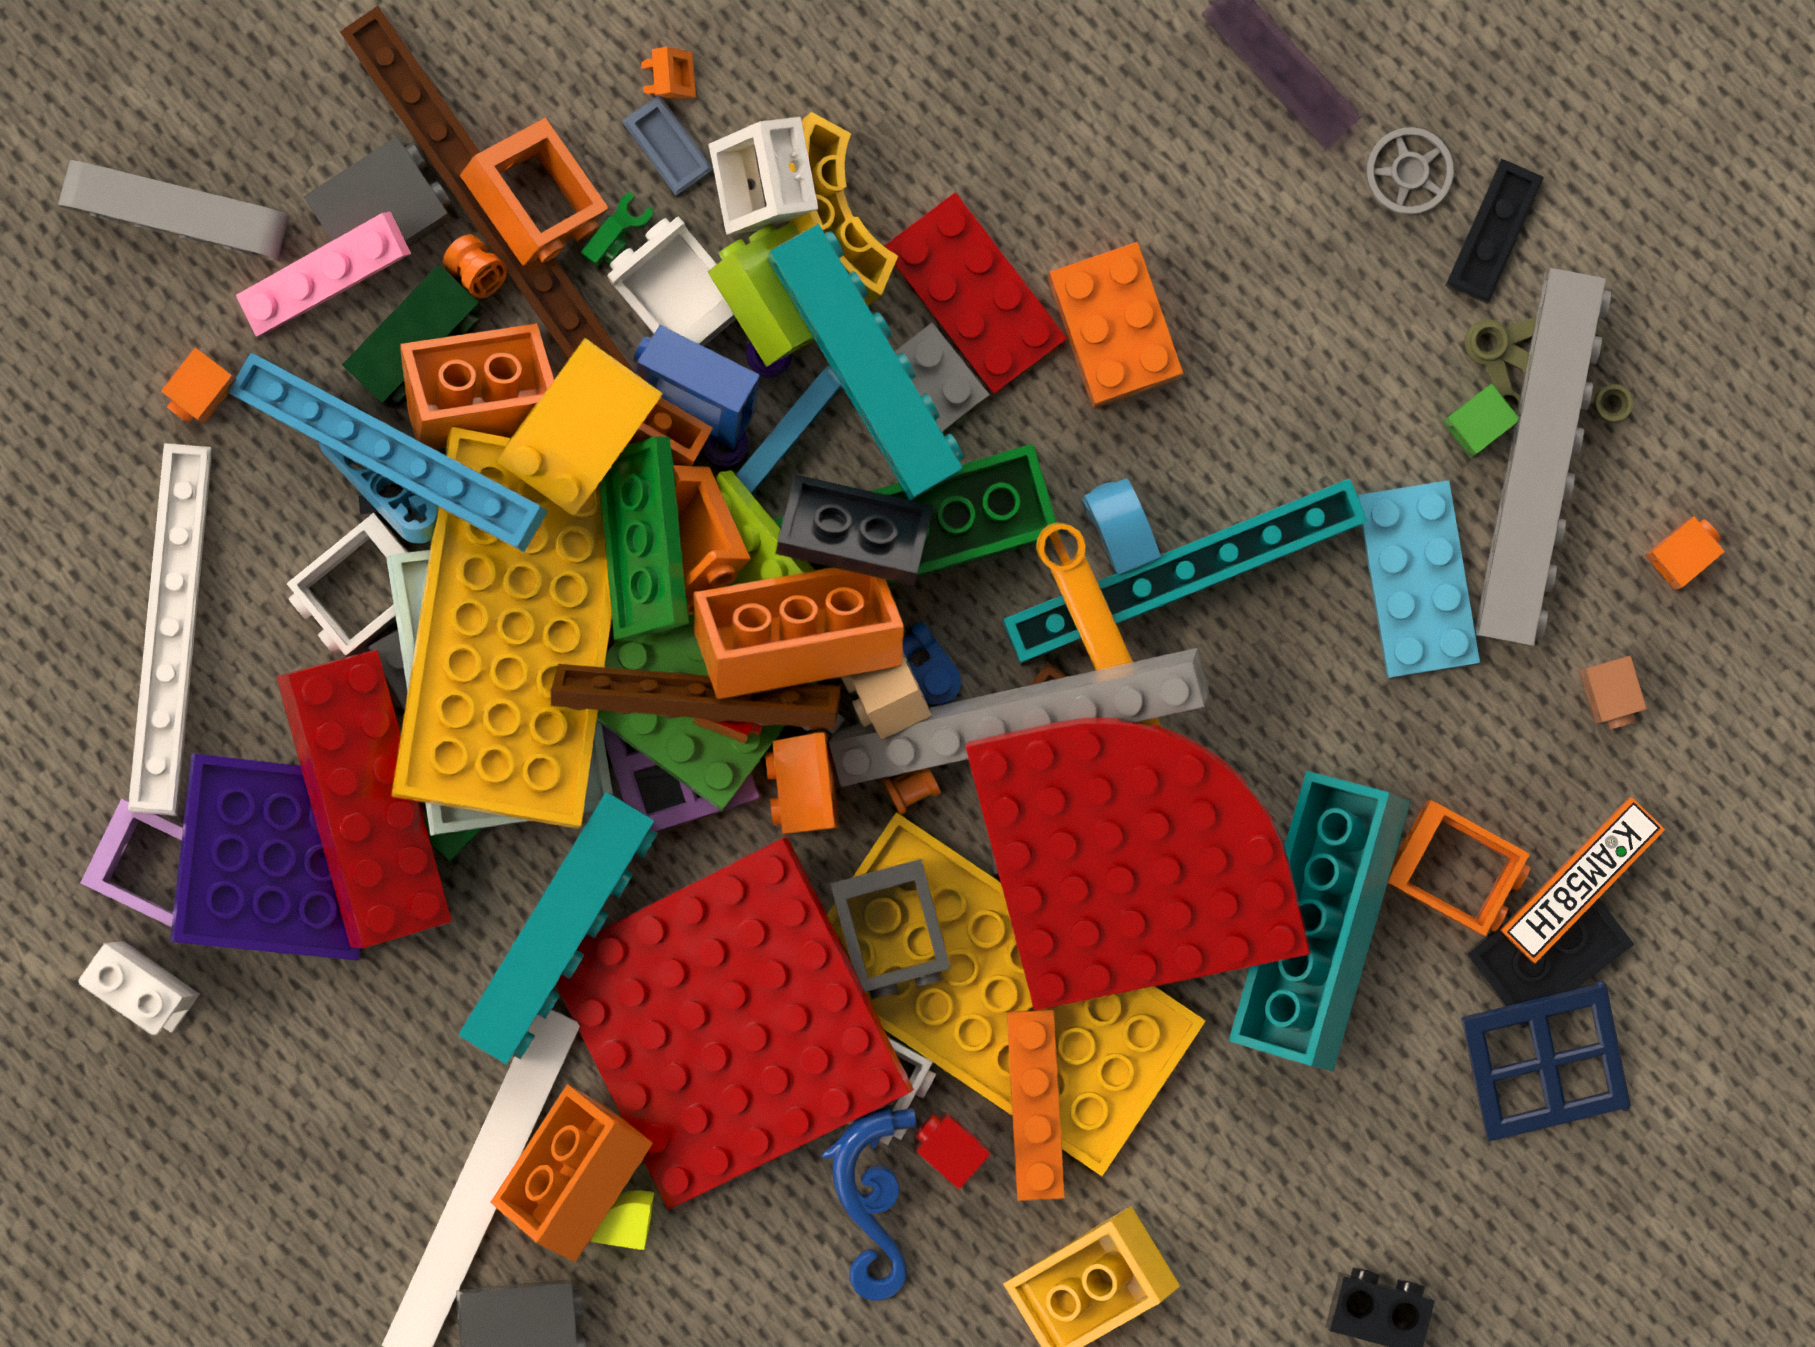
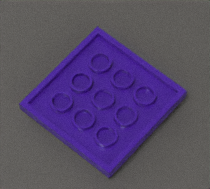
[170,754,360,961]

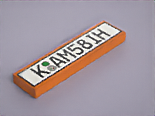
[1500,797,1665,963]

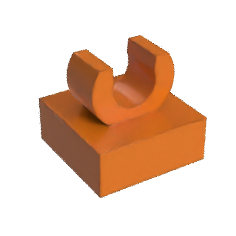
[641,46,696,100]

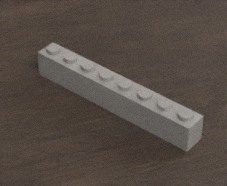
[1475,268,1611,646]
[829,648,1209,787]

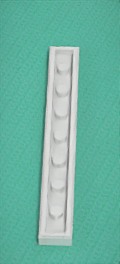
[128,443,212,816]
[382,1009,580,1347]

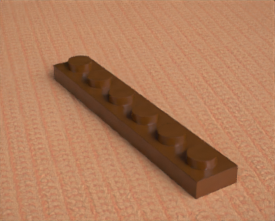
[551,664,841,730]

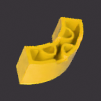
[789,112,898,306]

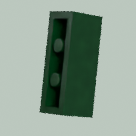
[342,264,483,407]

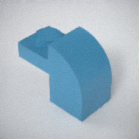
[1081,478,1161,575]

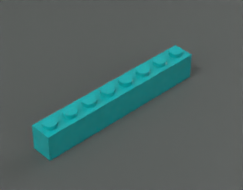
[1002,478,1368,665]

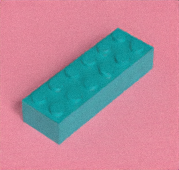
[1229,771,1411,1072]

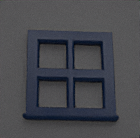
[1461,980,1631,1142]

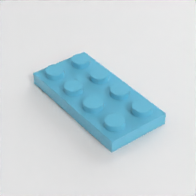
[1357,480,1480,678]

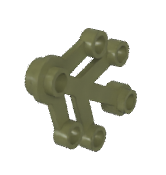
[1464,317,1633,423]

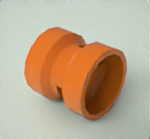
[443,234,508,299]

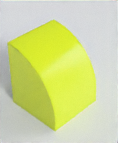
[590,1190,655,1250]

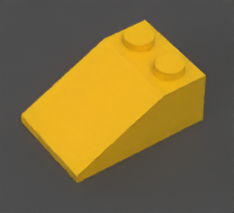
[496,338,663,516]
[1003,1206,1180,1347]

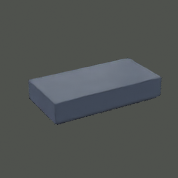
[622,96,714,197]

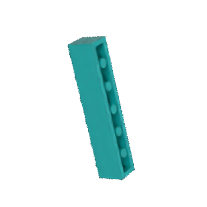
[767,223,964,501]
[458,792,658,1065]

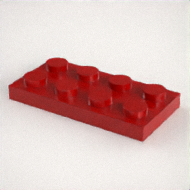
[884,192,1067,395]

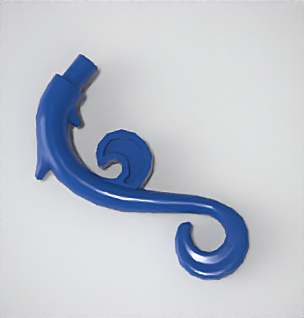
[822,1107,916,1301]

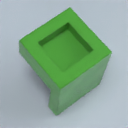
[1442,383,1519,458]

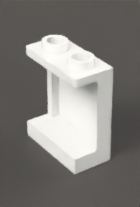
[607,216,736,346]
[79,941,200,1035]

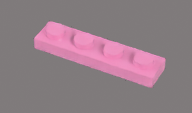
[236,212,411,337]

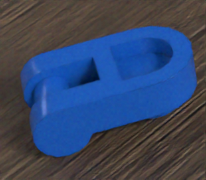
[902,620,961,705]

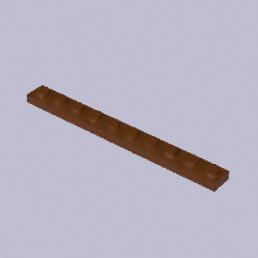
[340,6,634,373]

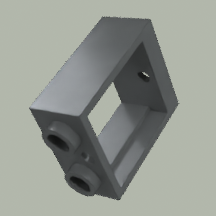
[830,859,951,999]

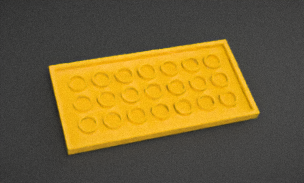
[392,427,612,829]
[827,812,1206,1176]

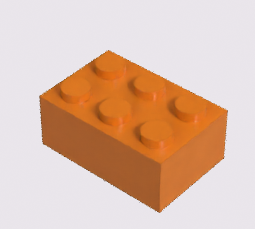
[1048,242,1183,409]
[490,1084,653,1262]

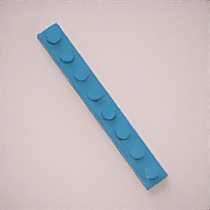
[228,353,548,552]

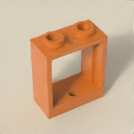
[460,117,609,266]
[1387,800,1531,936]

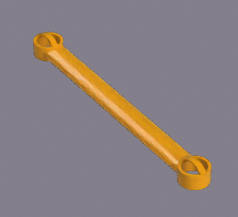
[1036,522,1162,727]

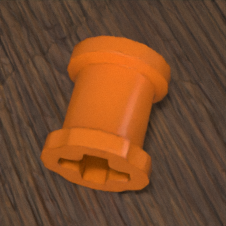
[881,768,941,815]

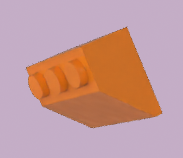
[400,323,554,450]

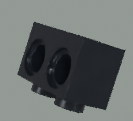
[1325,1267,1435,1347]

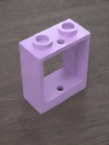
[80,798,183,927]

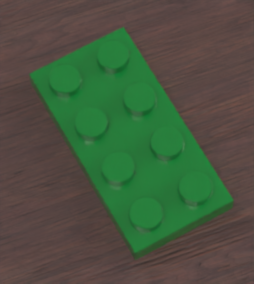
[599,436,689,640]

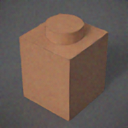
[1579,656,1647,729]

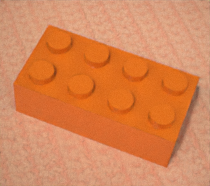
[694,568,904,699]

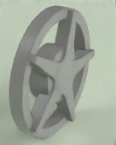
[1366,127,1454,215]

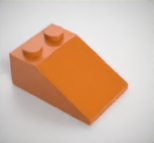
[765,732,840,834]

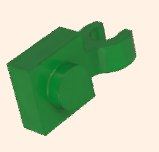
[581,192,654,269]

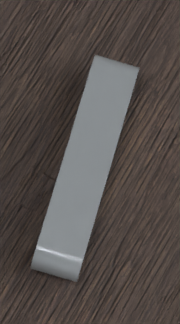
[58,160,289,261]

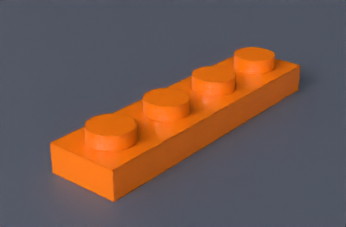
[1006,1009,1064,1201]

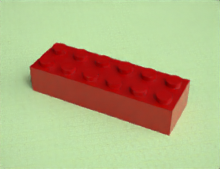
[276,650,452,948]

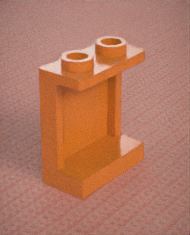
[673,465,751,615]

